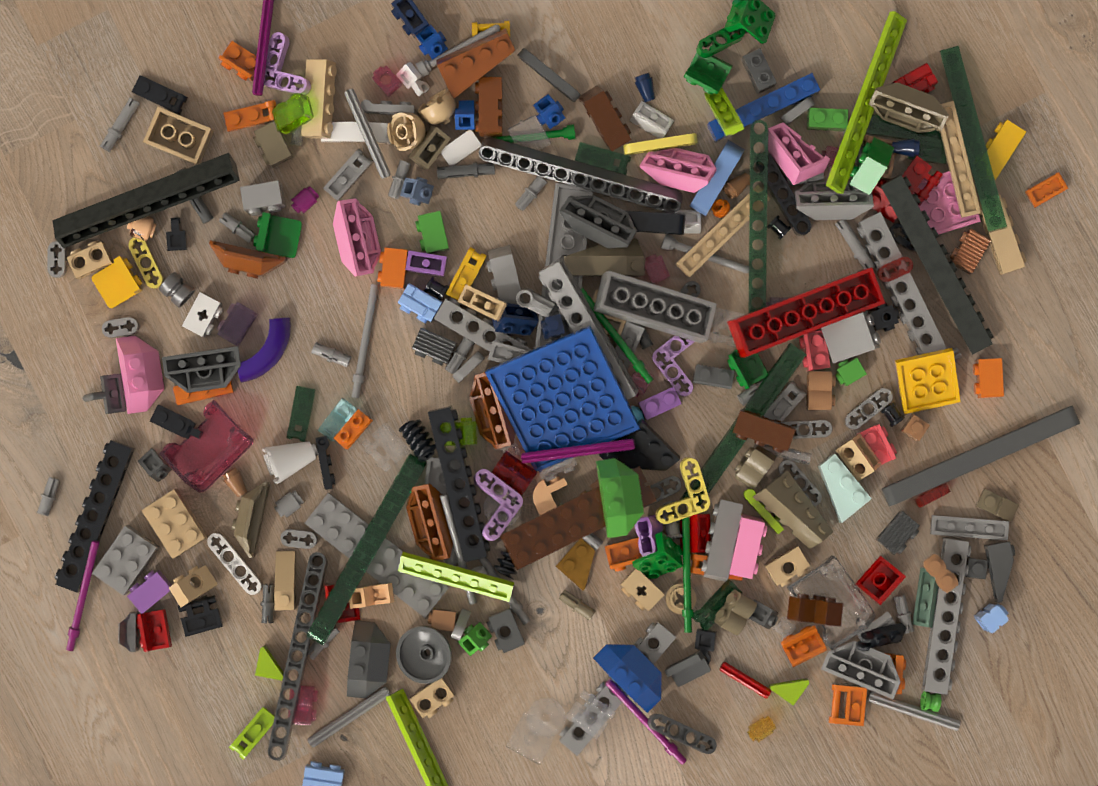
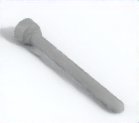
[416,24,500,77]
[661,234,750,273]

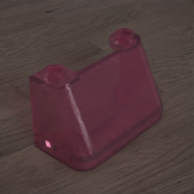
[159,400,253,493]

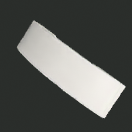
[321,122,391,144]

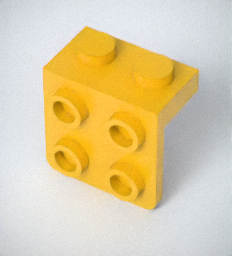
[92,256,143,309]

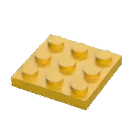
[895,348,961,414]

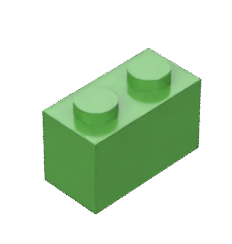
[807,108,848,131]
[415,211,449,254]

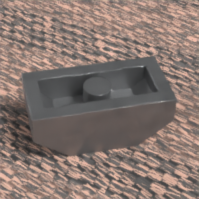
[119,612,139,652]

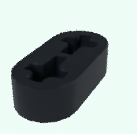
[889,224,916,252]

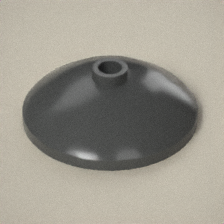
[396,626,452,684]

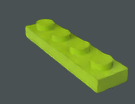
[704,87,744,136]

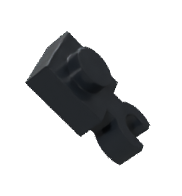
[695,629,717,664]

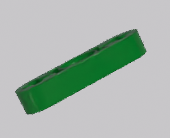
[696,28,746,58]

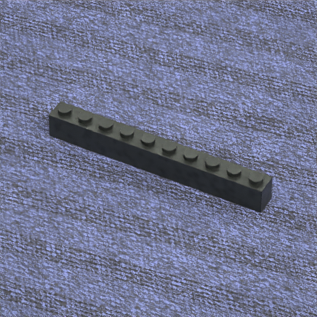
[52,153,240,248]
[880,174,994,355]

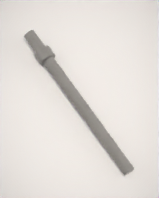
[352,284,379,398]
[440,494,477,605]
[469,535,530,625]

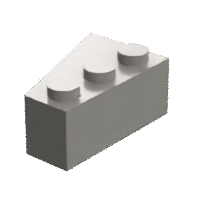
[486,245,523,304]

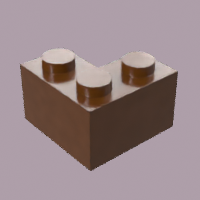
[787,593,844,627]

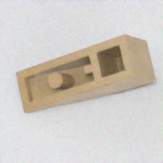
[458,284,507,321]
[274,551,296,610]

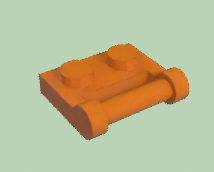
[829,684,867,726]

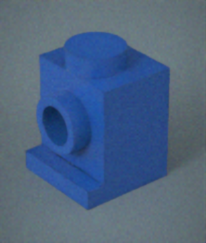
[455,100,475,130]

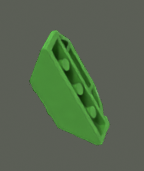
[596,458,644,538]

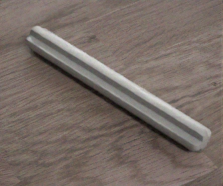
[344,89,391,179]
[308,687,391,747]
[868,692,960,731]

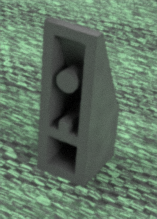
[984,541,1015,603]

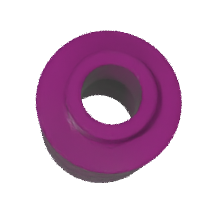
[291,186,319,214]

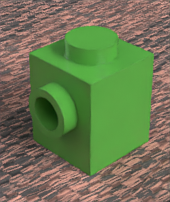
[835,358,867,386]

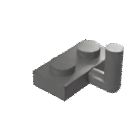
[83,373,126,414]

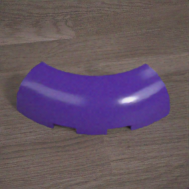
[238,318,291,383]

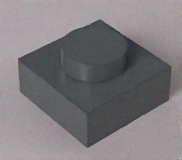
[965,558,988,579]

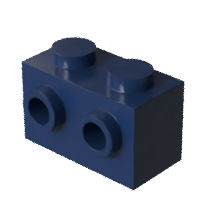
[391,0,429,38]
[492,303,539,336]

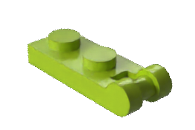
[743,489,784,534]
[229,706,275,760]

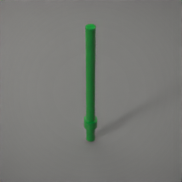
[580,288,654,383]
[682,517,694,633]

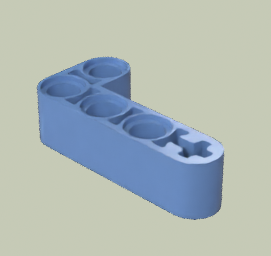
[689,140,745,216]

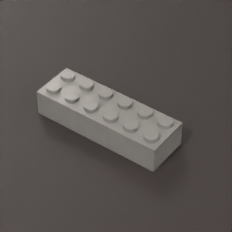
[593,271,717,343]

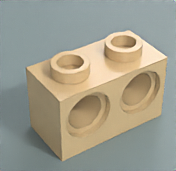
[66,240,114,280]
[836,433,882,481]
[409,677,455,718]

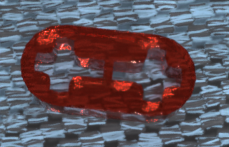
[877,257,913,282]
[914,483,951,508]

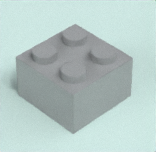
[240,181,286,216]

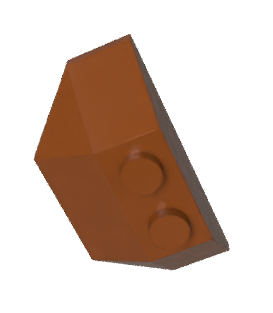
[209,240,287,279]
[469,372,516,449]
[406,483,453,561]

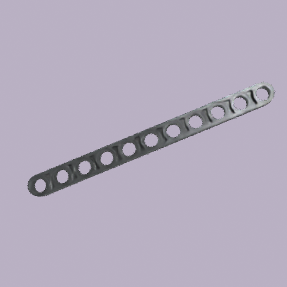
[479,137,683,213]
[882,405,1080,506]
[268,552,328,761]

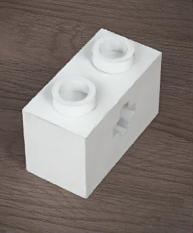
[182,292,223,338]

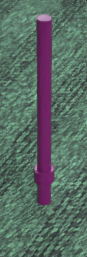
[66,541,100,651]
[605,679,687,765]

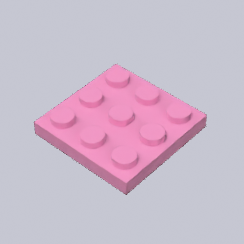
[912,171,981,235]

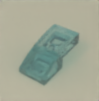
[318,398,358,442]

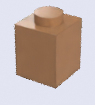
[900,414,930,441]
[428,608,457,631]

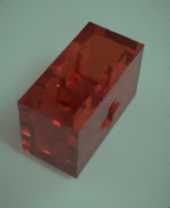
[491,451,538,496]

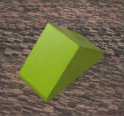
[255,645,284,681]
[769,678,809,706]

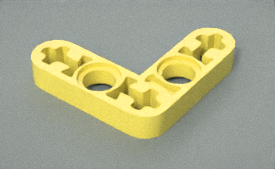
[655,457,710,524]

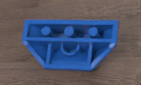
[593,644,662,713]

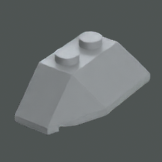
[795,180,874,220]
[821,641,901,700]

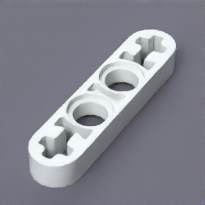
[207,533,262,595]

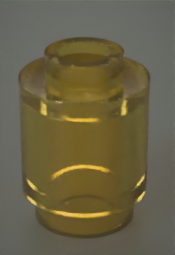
[747,716,777,743]

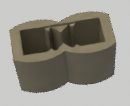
[734,445,776,490]
[714,589,757,636]

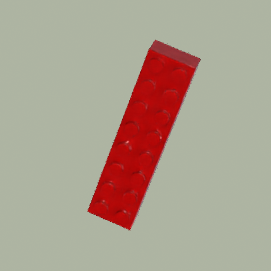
[727,267,885,358]

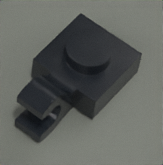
[166,218,187,251]

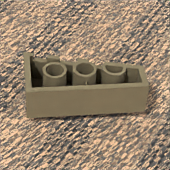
[753,470,834,549]

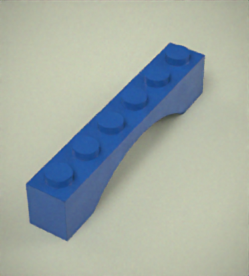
[707,73,820,142]

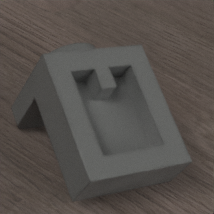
[138,448,172,482]
[749,599,779,629]

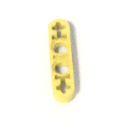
[623,133,698,155]

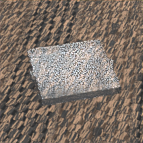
[508,115,551,150]

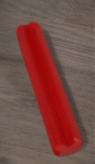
[719,662,771,699]

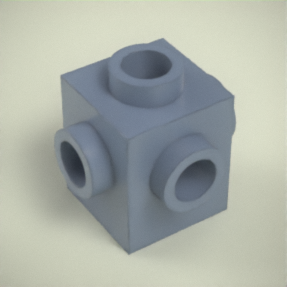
[400,177,434,206]

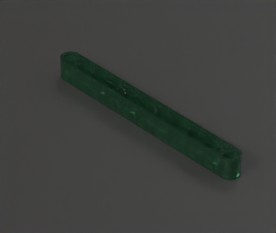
[748,120,768,313]
[306,453,427,645]

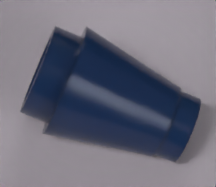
[634,73,655,102]
[892,138,920,157]

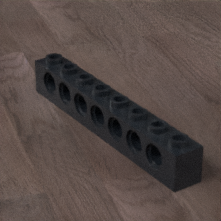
[428,405,491,562]
[55,440,135,593]

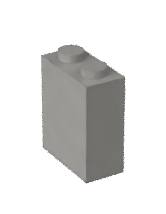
[821,311,881,363]

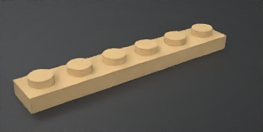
[940,101,981,218]
[676,185,771,278]

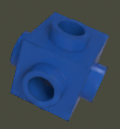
[415,24,448,60]
[533,94,565,129]

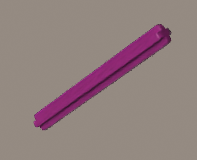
[252,0,274,96]
[521,439,635,463]

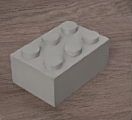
[92,525,160,595]

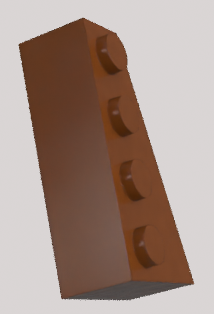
[436,28,515,99]

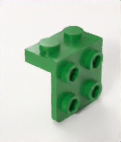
[724,0,776,44]
[684,52,733,95]
[253,212,302,258]
[727,349,769,390]
[632,532,683,579]

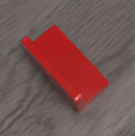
[680,514,710,553]

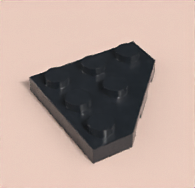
[599,419,680,471]

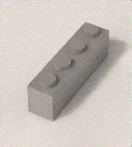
[701,500,743,582]

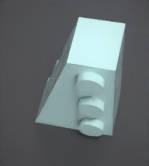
[818,454,872,523]

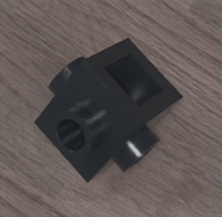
[869,303,900,332]

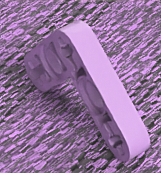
[264,32,311,96]
[652,336,695,396]
[473,469,523,541]

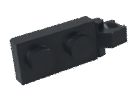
[149,404,203,439]
[315,436,335,490]

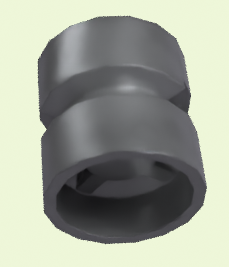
[159,272,195,308]

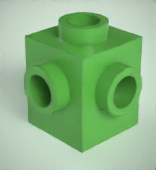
[458,622,492,656]

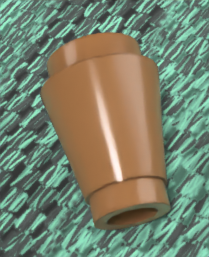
[723,173,752,199]
[222,468,247,497]

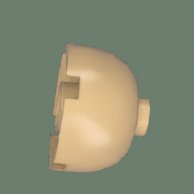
[417,89,456,125]
[387,112,426,151]

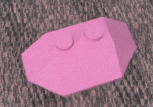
[640,148,716,193]
[333,198,381,277]
[116,336,164,414]

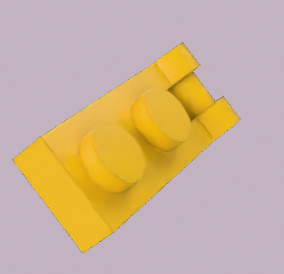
[446,247,487,301]

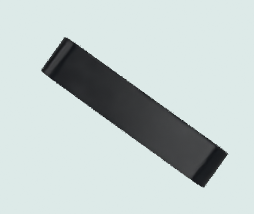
[754,152,811,236]
[626,211,686,235]

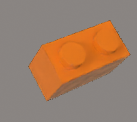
[377,247,408,289]
[973,358,1004,398]

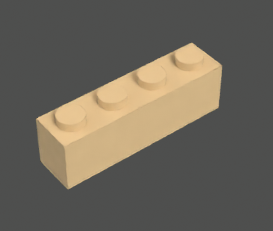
[301,59,337,139]
[978,194,1026,275]

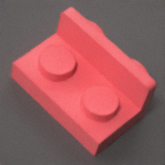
[799,330,831,371]
[856,424,897,465]

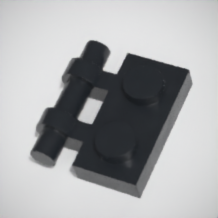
[178,595,223,637]

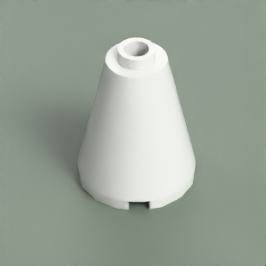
[262,441,318,484]

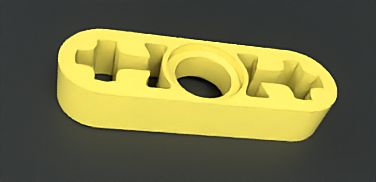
[128,238,164,289]

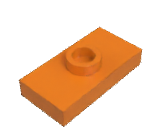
[1025,172,1069,208]

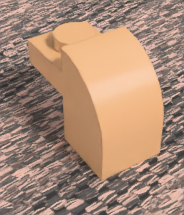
[533,476,568,515]
[347,583,395,609]

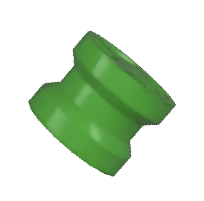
[920,691,942,712]

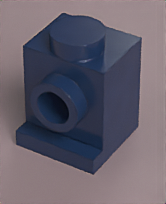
[540,314,565,340]

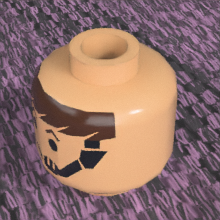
[127,216,157,241]

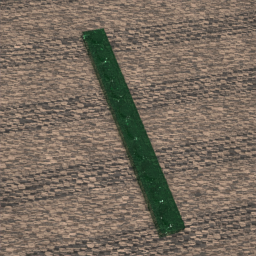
[940,46,1007,233]
[680,343,807,506]

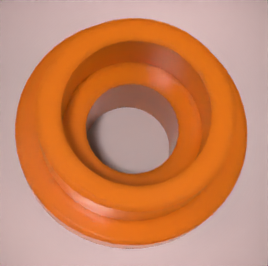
[712,199,730,218]

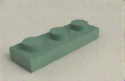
[912,567,938,628]

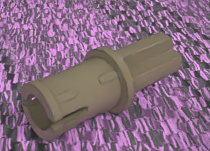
[559,590,596,621]

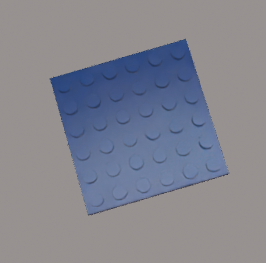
[485,326,640,472]

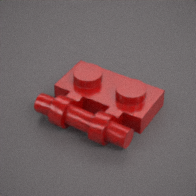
[902,156,943,206]

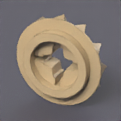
[666,583,697,614]

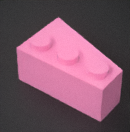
[762,123,830,185]
[729,513,767,579]

